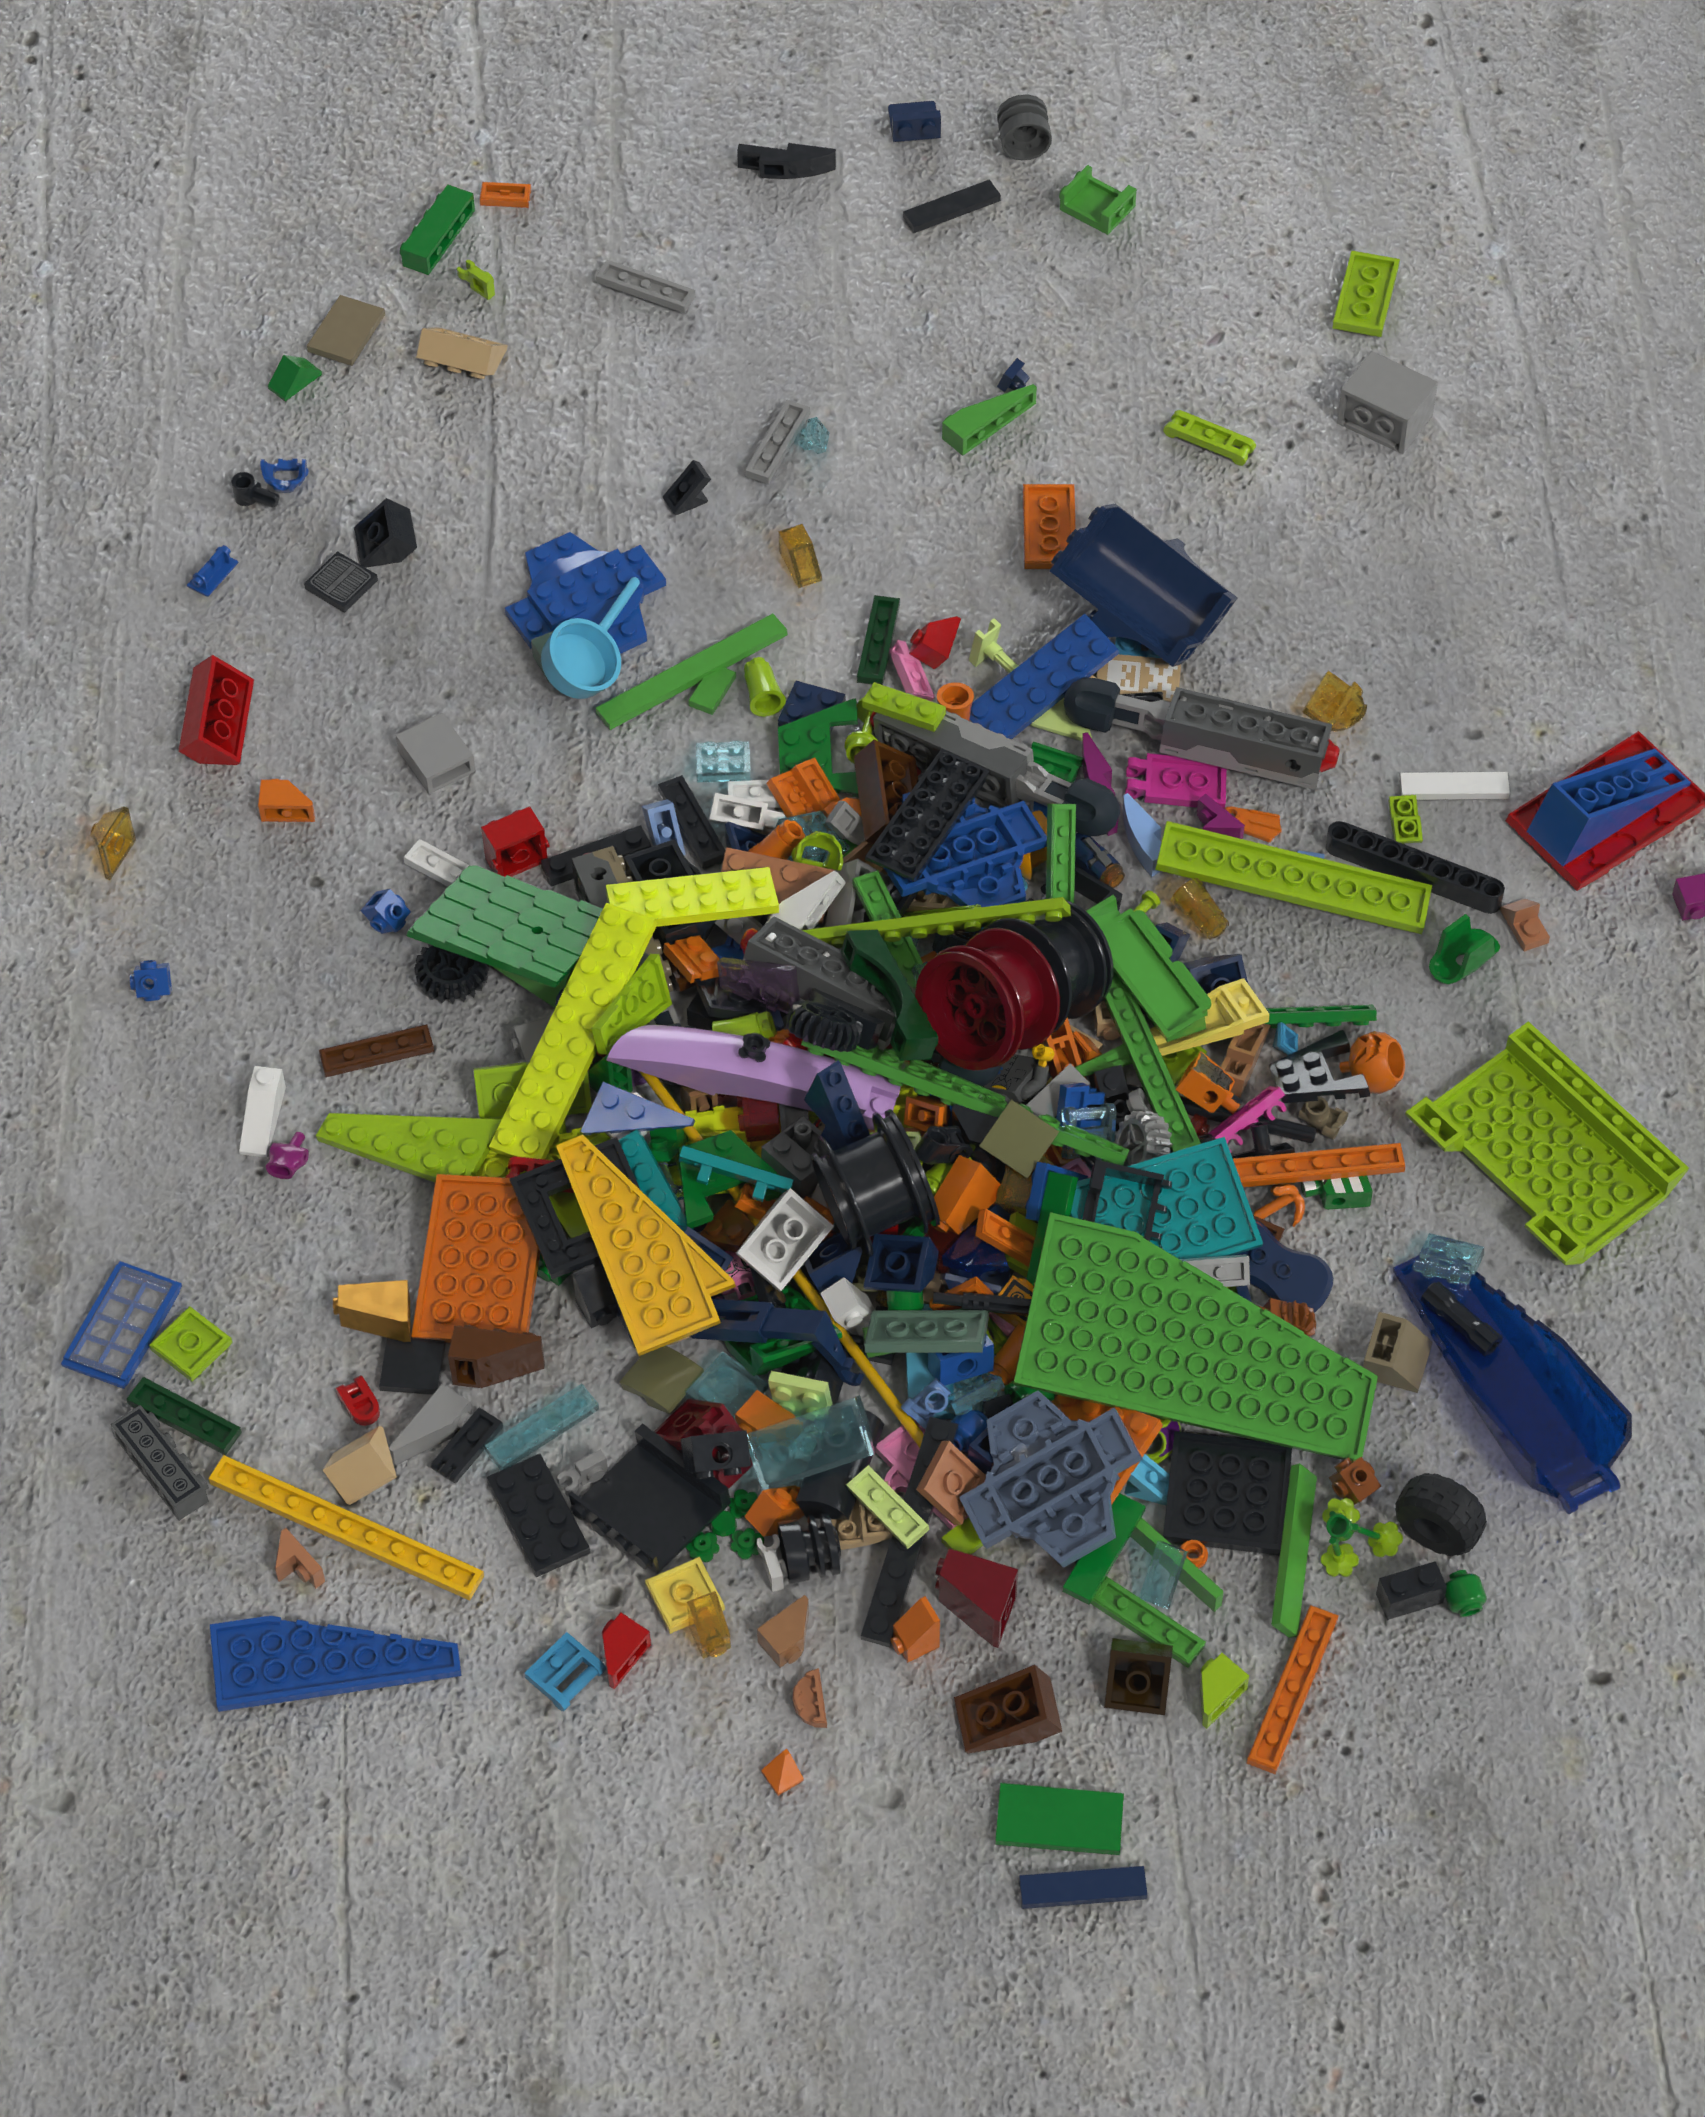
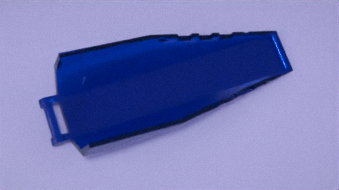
[1393,1244,1632,1514]

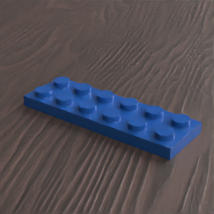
[970,614,1119,739]

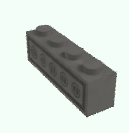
[111,1405,209,1521]

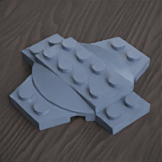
[959,1391,1143,1568]

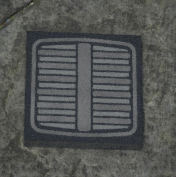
[304,551,378,613]

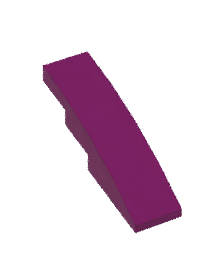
[1082,732,1119,836]

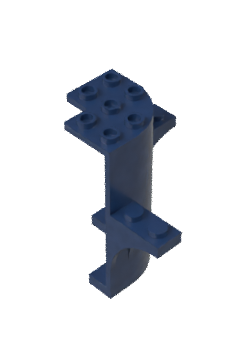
[1050,503,1238,667]

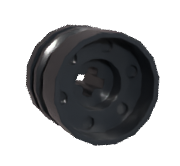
[777,1512,841,1584]

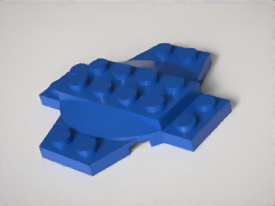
[505,532,666,654]
[884,792,1047,907]

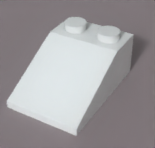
[736,1188,834,1292]

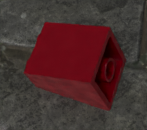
[935,1548,1018,1648]

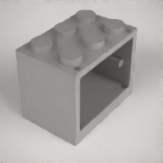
[1337,351,1438,454]

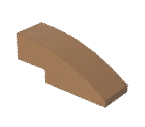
[1220,1024,1270,1098]

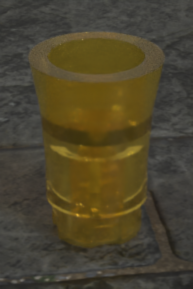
[1171,878,1229,940]

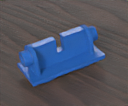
[187,545,239,597]

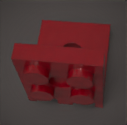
[654,1399,761,1489]

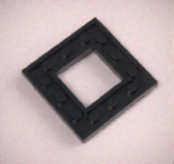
[510,1137,640,1279]

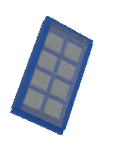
[61,1261,182,1389]

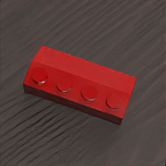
[178,655,254,765]

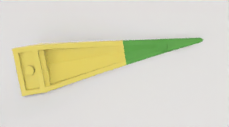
[1075,978,1269,1077]

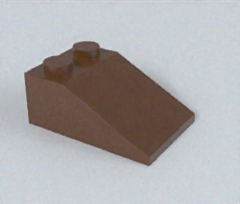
[954,1665,1062,1754]

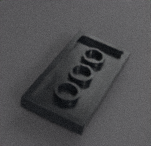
[486,1453,591,1577]

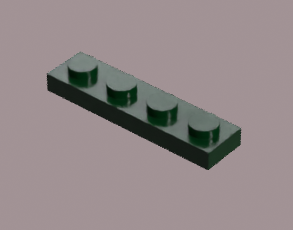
[857,595,900,685]
[127,1377,242,1455]

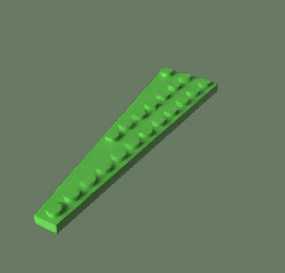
[801,1040,1130,1165]

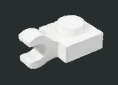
[757,1534,788,1592]

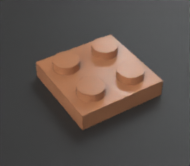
[916,1441,986,1525]

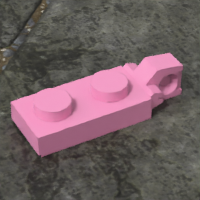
[890,640,934,701]

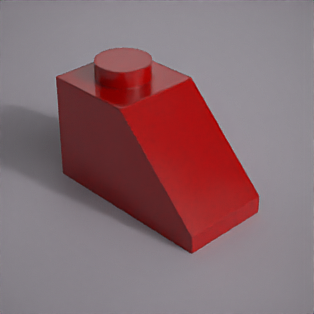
[909,616,961,669]
[602,1612,651,1689]

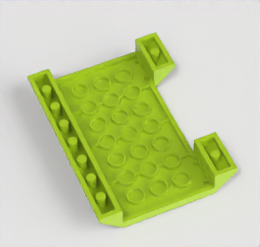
[1405,1021,1689,1265]

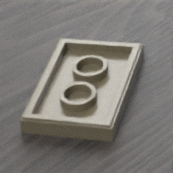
[307,295,385,366]

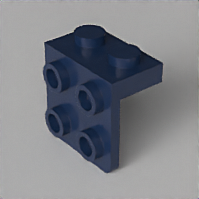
[888,101,941,142]

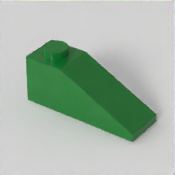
[588,1055,633,1094]

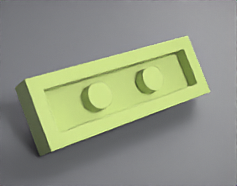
[846,1465,930,1549]

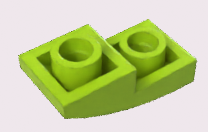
[1388,795,1423,844]

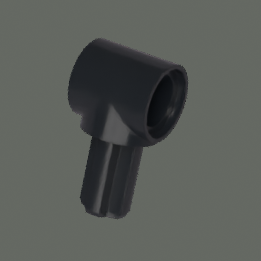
[231,472,280,507]

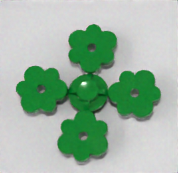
[686,1489,764,1562]

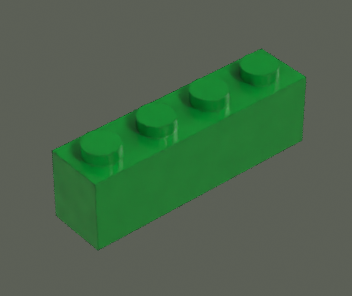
[400,184,475,275]

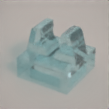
[798,417,830,454]

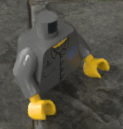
[983,1044,1054,1105]

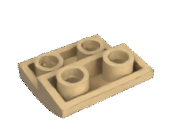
[831,1481,893,1550]

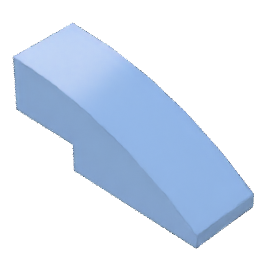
[1122,793,1161,877]

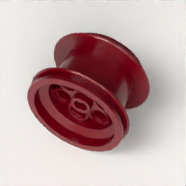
[915,928,1060,1070]

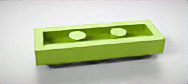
[862,682,946,732]

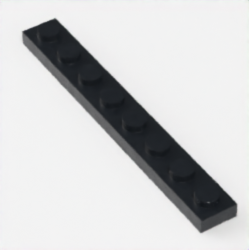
[861,1417,959,1647]

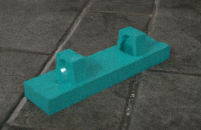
[679,1146,793,1202]

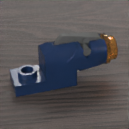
[1075,832,1125,888]

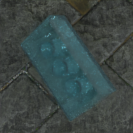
[747,1395,875,1491]

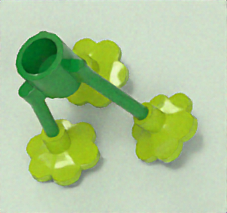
[1321,1498,1403,1577]

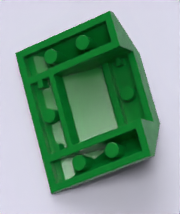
[719,1284,842,1376]

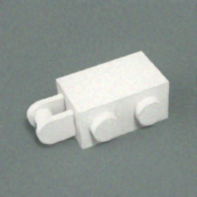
[708,793,786,832]

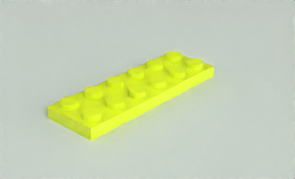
[606,867,779,927]

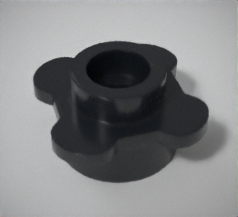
[738,1033,770,1062]

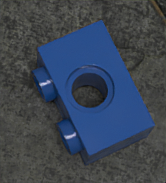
[928,1334,994,1386]

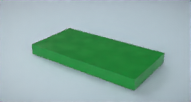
[995,1783,1124,1855]

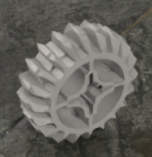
[1113,1110,1173,1166]

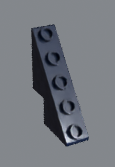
[804,1060,870,1151]

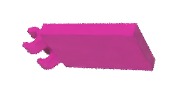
[1125,753,1227,808]

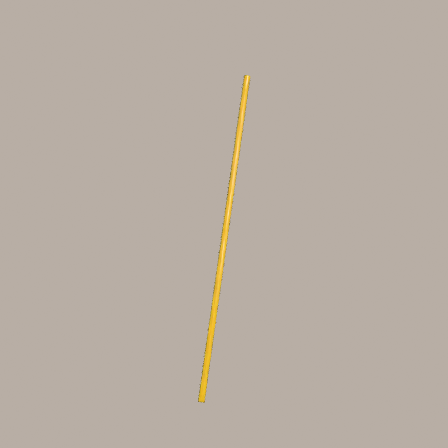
[639,1071,924,1448]

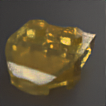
[1302,670,1367,731]

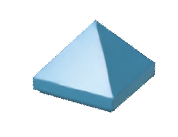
[1272,1022,1298,1055]

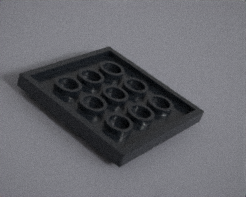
[1163,1431,1292,1555]

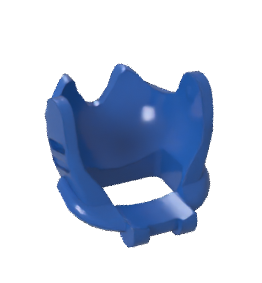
[260,459,309,493]

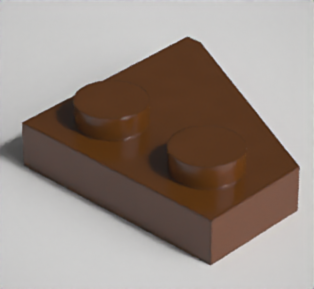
[700,1200,755,1253]

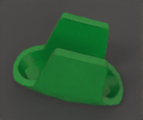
[1429,914,1500,985]

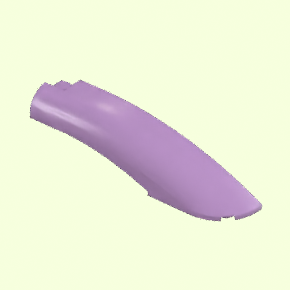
[607,1025,901,1130]

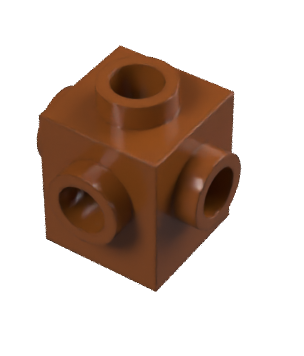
[1328,1456,1382,1505]

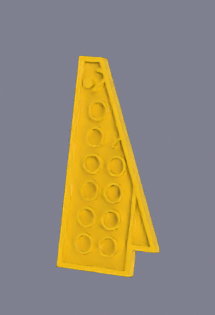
[556,1135,736,1356]

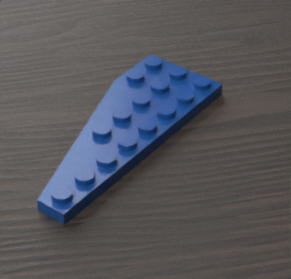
[210,1616,462,1712]

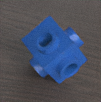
[360,889,411,934]
[130,960,172,1001]

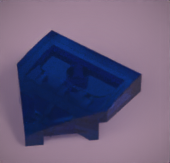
[942,1224,1009,1278]

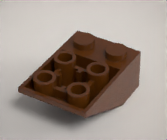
[448,1325,545,1388]

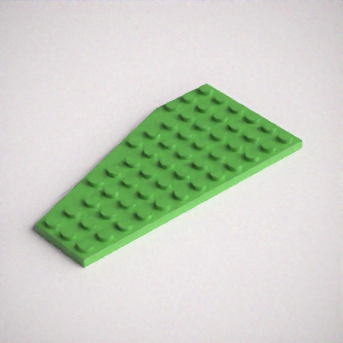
[1013,1212,1378,1461]

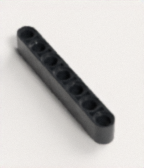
[1326,821,1505,914]

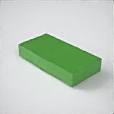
[689,667,736,715]

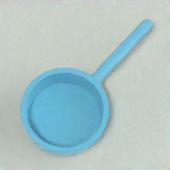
[541,577,640,699]

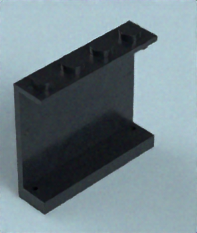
[568,1423,731,1574]

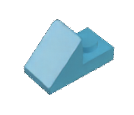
[1124,1454,1170,1506]

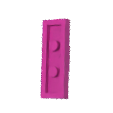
[1208,1086,1286,1153]

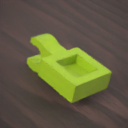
[457,259,495,300]

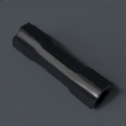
[1421,1281,1503,1357]

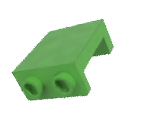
[1059,165,1137,235]

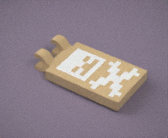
[1089,654,1181,702]

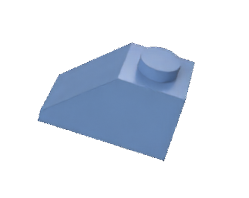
[642,799,686,855]

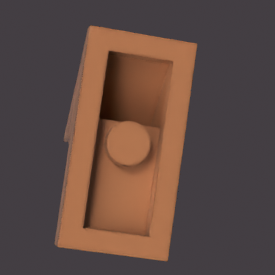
[1500,899,1550,951]
[275,1528,325,1589]

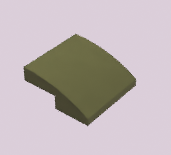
[979,1100,1059,1179]
[620,1346,705,1414]

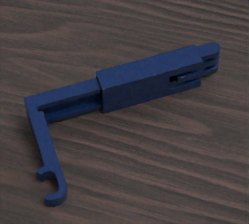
[691,1299,864,1386]

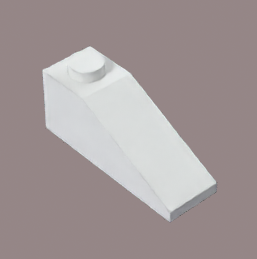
[766,871,846,930]
[239,1066,286,1158]

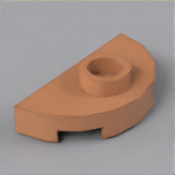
[793,1668,827,1728]

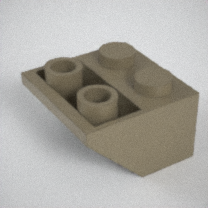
[1363,1312,1433,1393]

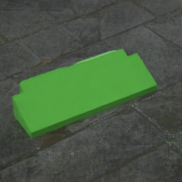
[1086,895,1212,1042]

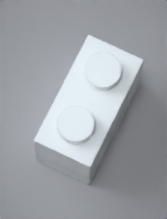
[820,1278,876,1336]

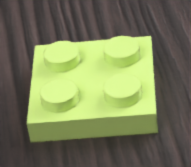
[768,1371,833,1422]

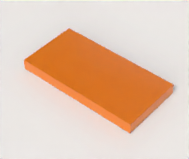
[1023,484,1076,569]

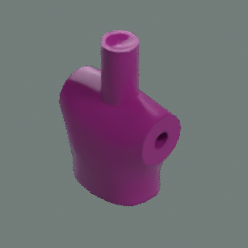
[265,1132,309,1179]

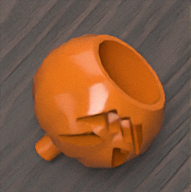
[1339,1031,1405,1094]

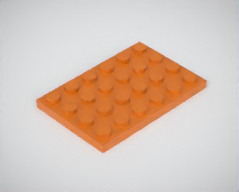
[411,1174,540,1343]

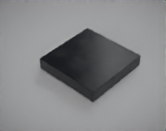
[379,1337,446,1395]

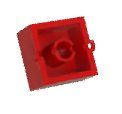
[481,806,550,877]

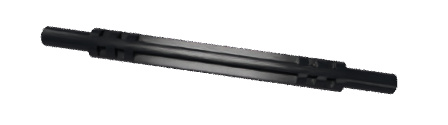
[932,1292,1031,1316]

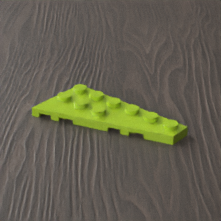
[316,1113,502,1182]

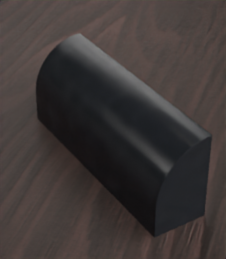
[796,1406,885,1520]

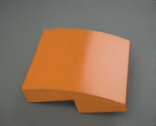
[766,758,840,826]

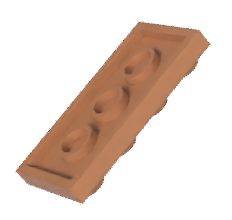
[721,847,834,924]

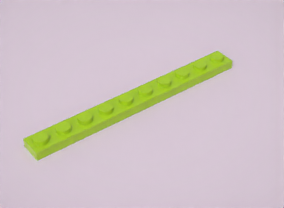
[802,897,1071,949]

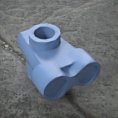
[901,1378,951,1429]

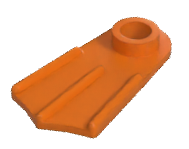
[1224,806,1282,843]

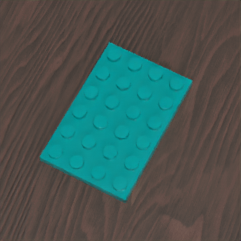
[1070,1137,1263,1259]

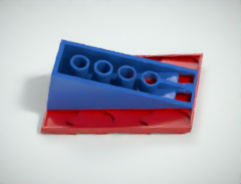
[1505,731,1705,891]

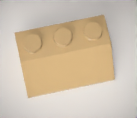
[416,327,508,379]

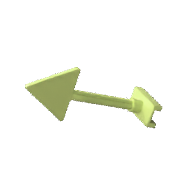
[969,618,1092,741]

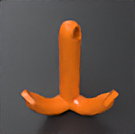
[1253,1183,1305,1227]

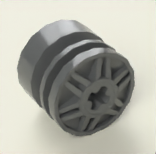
[997,94,1052,161]

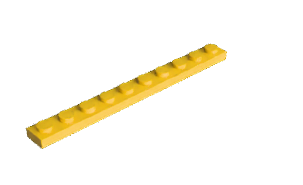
[208,1455,484,1601]

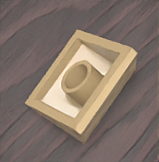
[323,1426,397,1505]

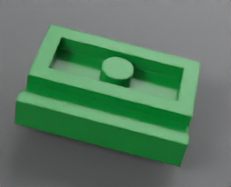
[1031,741,1083,783]

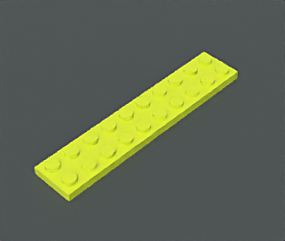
[489,903,658,1160]

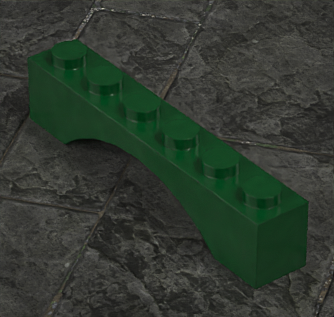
[840,930,938,1061]

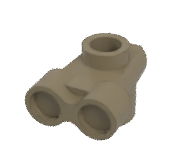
[1298,1096,1349,1140]

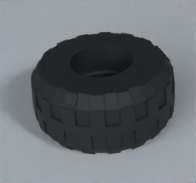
[1395,1473,1487,1556]

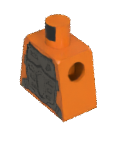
[1175,1051,1243,1114]

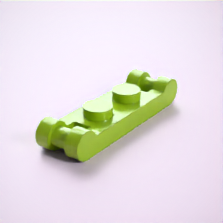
[1163,410,1256,466]

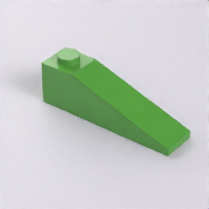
[942,384,1037,456]

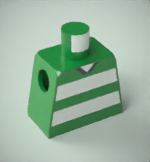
[1301,1176,1373,1210]

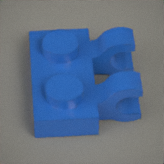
[1056,1083,1105,1132]

